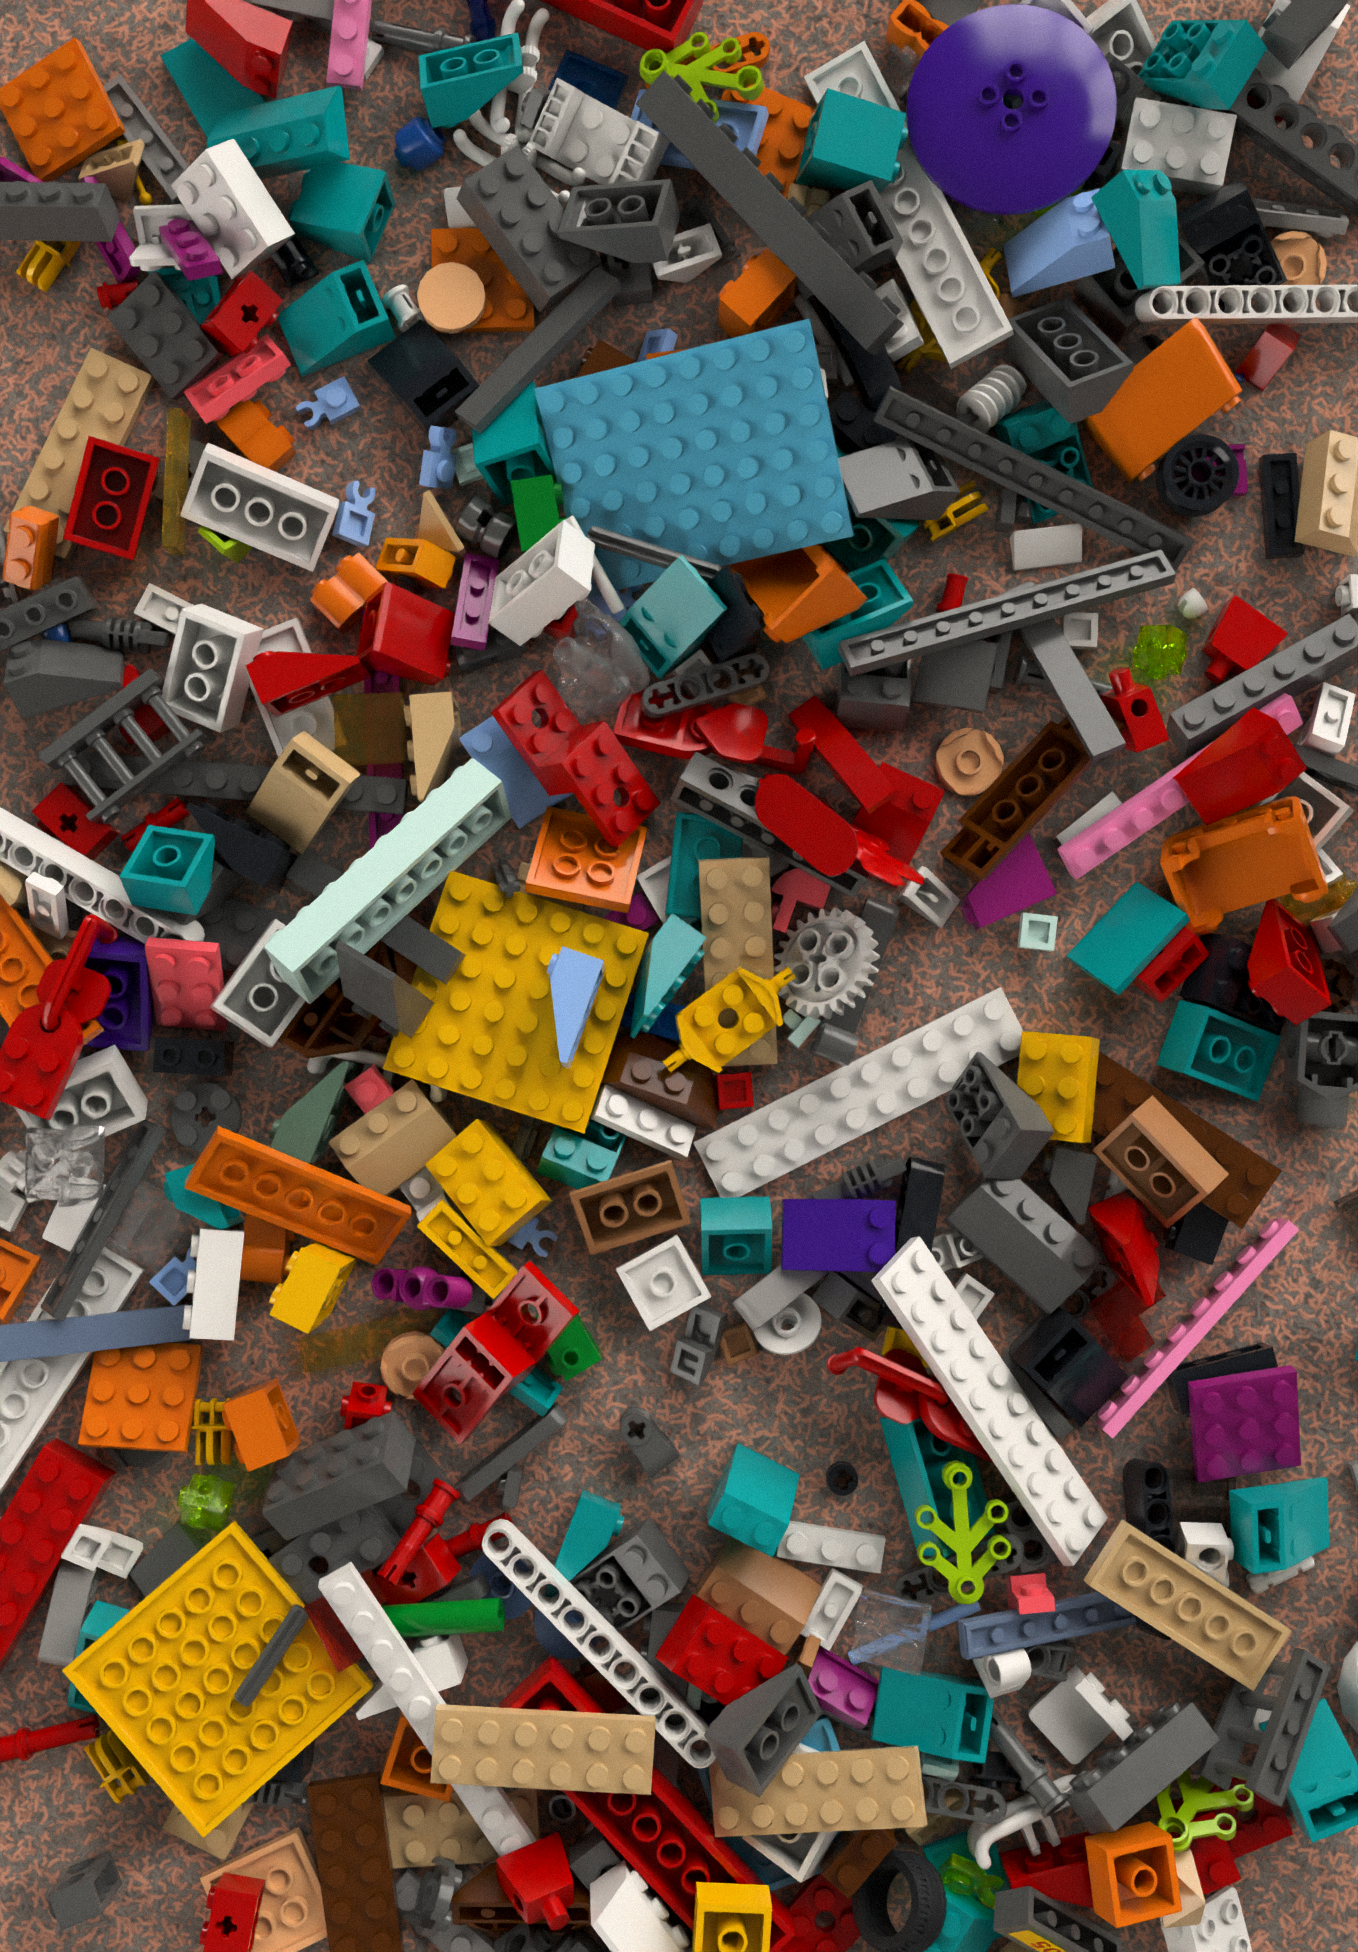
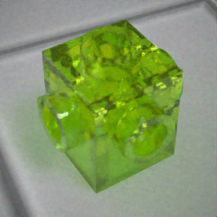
[1133,624,1188,680]
[177,1473,235,1532]

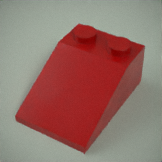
[185,0,293,99]
[245,651,372,717]
[1173,707,1307,826]
[852,762,945,889]
[1247,898,1332,1026]
[1087,1191,1160,1307]
[999,1831,1099,1908]

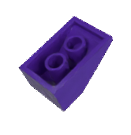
[84,936,154,1051]
[781,1199,896,1273]

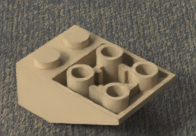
[404,691,462,804]
[246,731,361,854]

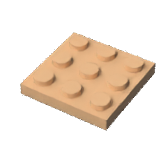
[200,1827,327,1952]

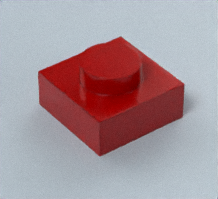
[715,1072,754,1110]

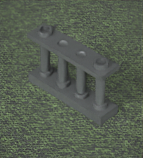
[38,668,210,825]
[1197,1648,1330,1807]

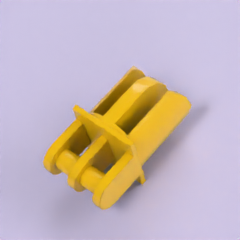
[16,240,80,293]
[923,480,989,542]
[192,1398,231,1465]
[84,1729,150,1804]

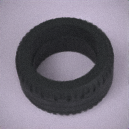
[852,1849,947,1952]

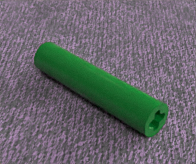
[381,1598,505,1638]

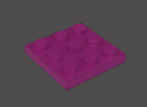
[1188,1365,1301,1482]

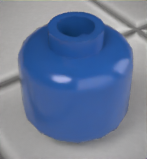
[394,116,446,171]

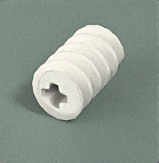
[956,364,1027,433]

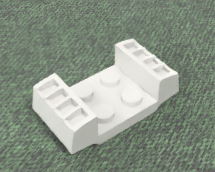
[528,78,671,185]

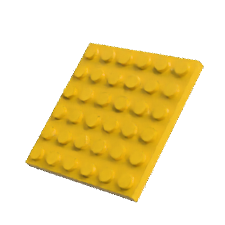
[382,870,649,1134]
[62,1520,373,1838]

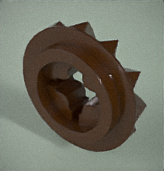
[1320,959,1356,1013]

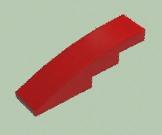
[788,696,898,814]

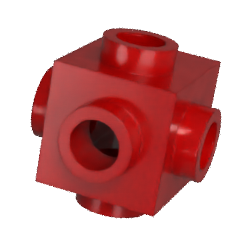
[340,1381,392,1430]

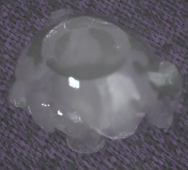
[553,597,650,719]

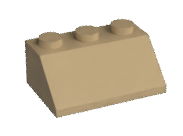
[1295,430,1358,557]
[328,1079,458,1196]

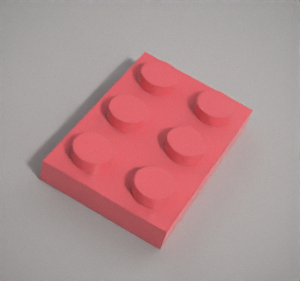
[183,334,291,424]
[145,937,229,1031]

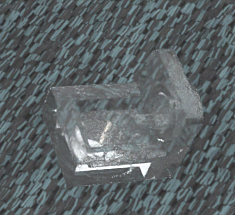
[881,42,921,108]

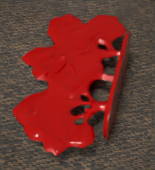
[755,773,925,886]

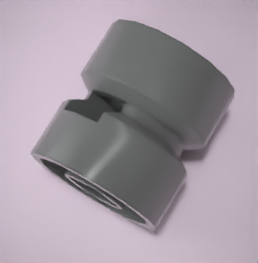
[456,496,518,560]

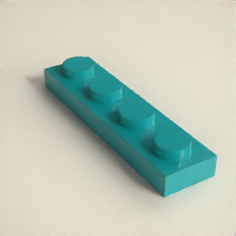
[430,1309,563,1417]

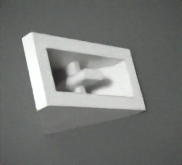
[652,223,722,283]
[897,866,960,928]

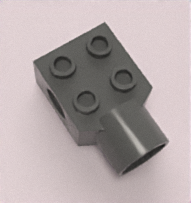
[1284,1012,1358,1127]

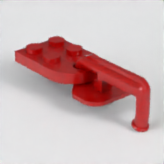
[613,681,816,774]
[0,914,118,1120]
[826,1347,994,1463]

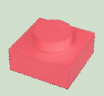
[344,1064,395,1114]

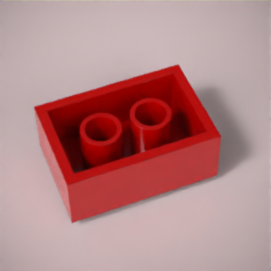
[63,436,160,562]
[655,1594,789,1706]

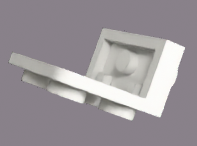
[129,204,199,271]
[1028,1664,1133,1764]
[1160,1886,1252,1952]

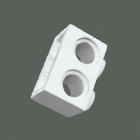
[1175,1522,1234,1588]

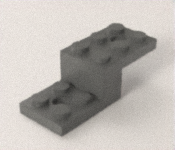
[268,1439,454,1615]

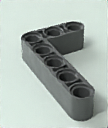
[809,896,900,1066]

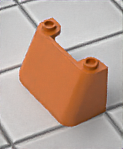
[1079,317,1243,484]
[722,544,868,643]
[1160,796,1328,934]

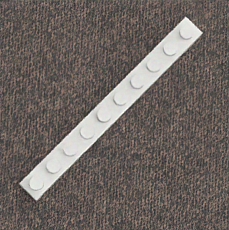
[318,1562,536,1857]

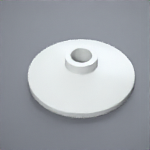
[753,1293,822,1355]

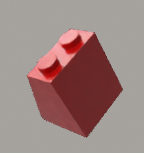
[356,582,455,686]

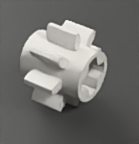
[0,1150,41,1193]

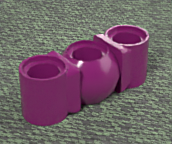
[371,1265,472,1311]

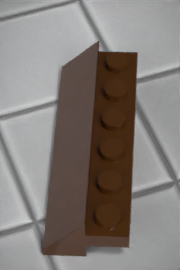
[940,716,1125,883]

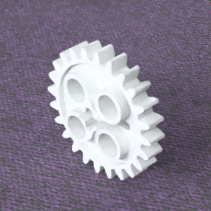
[774,907,880,1020]

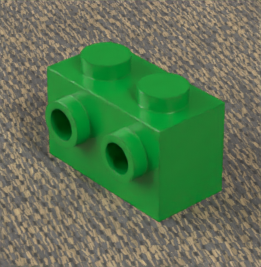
[511,475,566,553]
[532,1295,603,1381]

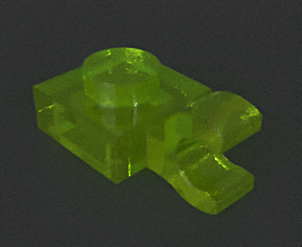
[938,1853,1004,1909]

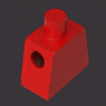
[1202,594,1288,684]
[1101,667,1169,753]
[496,1832,574,1931]

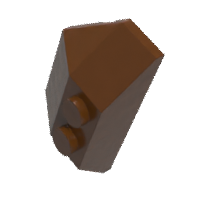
[277,940,394,1058]
[599,1031,719,1130]
[451,1863,592,1933]

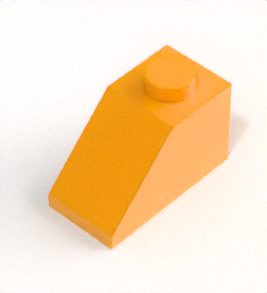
[375,538,456,589]

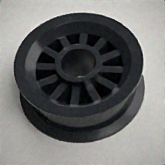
[1156,434,1239,517]

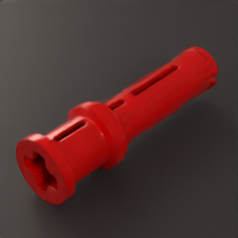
[377,1478,461,1587]
[0,1714,100,1765]

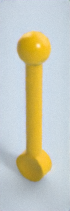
[117,139,153,206]

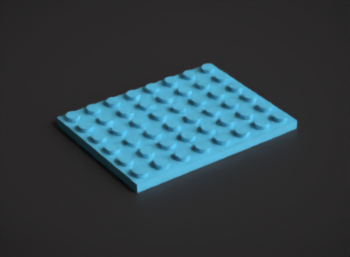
[535,319,854,597]

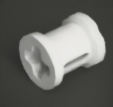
[382,284,425,332]

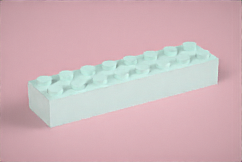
[263,758,512,1004]

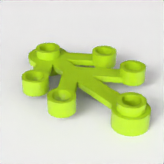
[639,32,764,123]
[914,1460,1011,1604]
[1154,1756,1254,1853]

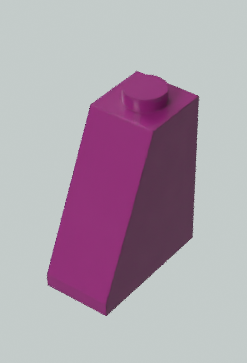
[961,833,1057,930]

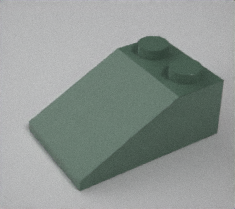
[269,1061,361,1163]

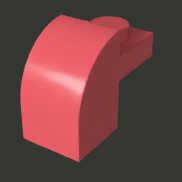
[770,868,831,935]
[1007,1572,1056,1614]

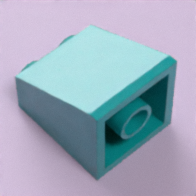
[795,88,908,194]
[288,162,396,264]
[472,380,557,506]
[706,1442,800,1557]

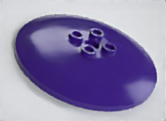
[906,4,1117,215]

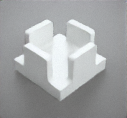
[616,1234,711,1331]

